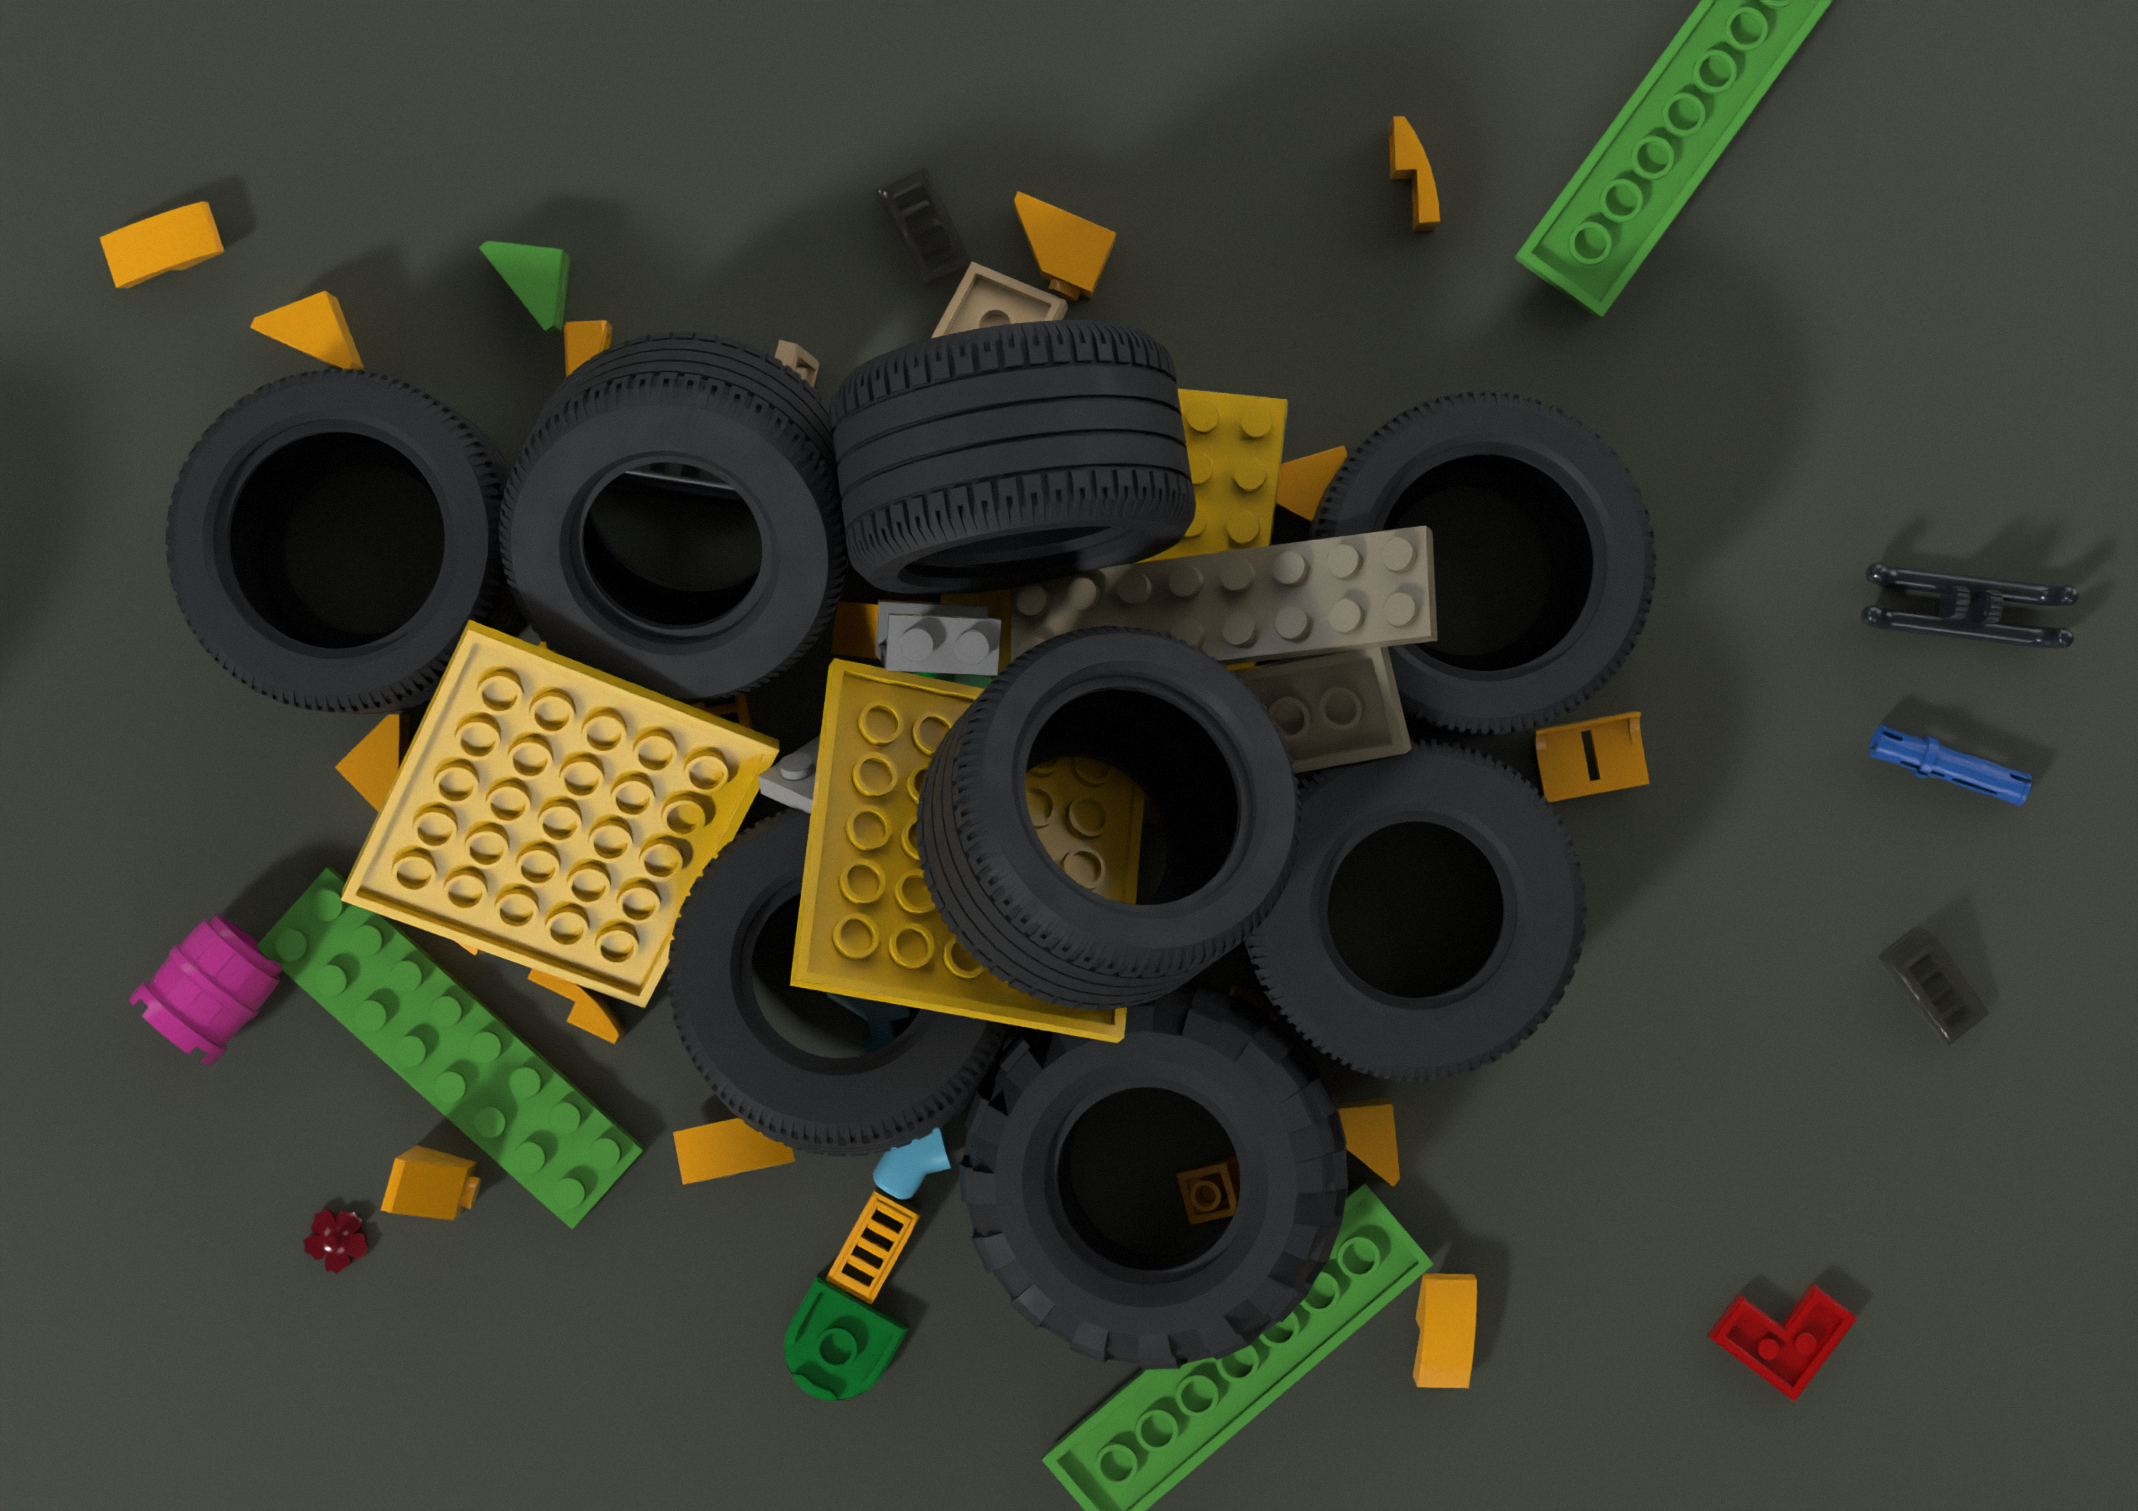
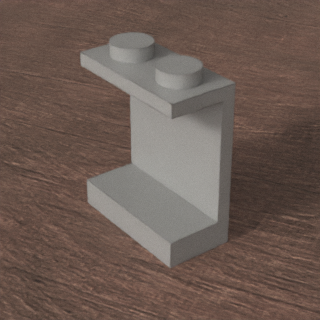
[875,599,1001,676]

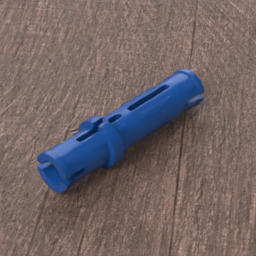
[1868,725,2032,806]

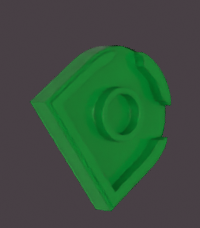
[784,1274,909,1401]

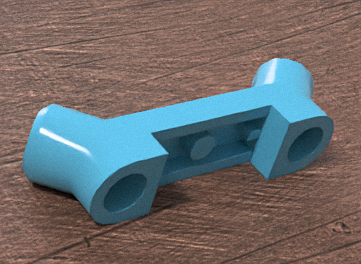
[826,992,952,1200]

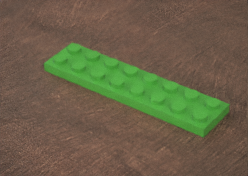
[1514,0,1833,320]
[256,867,645,1230]
[1041,1181,1434,1511]

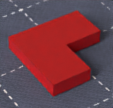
[1707,1283,1858,1402]

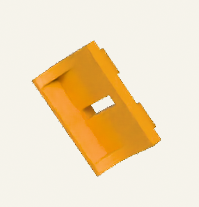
[1531,711,1650,802]

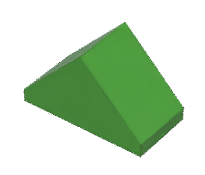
[479,241,570,338]

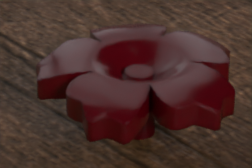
[303,1208,370,1274]

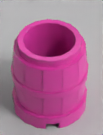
[129,914,283,1066]

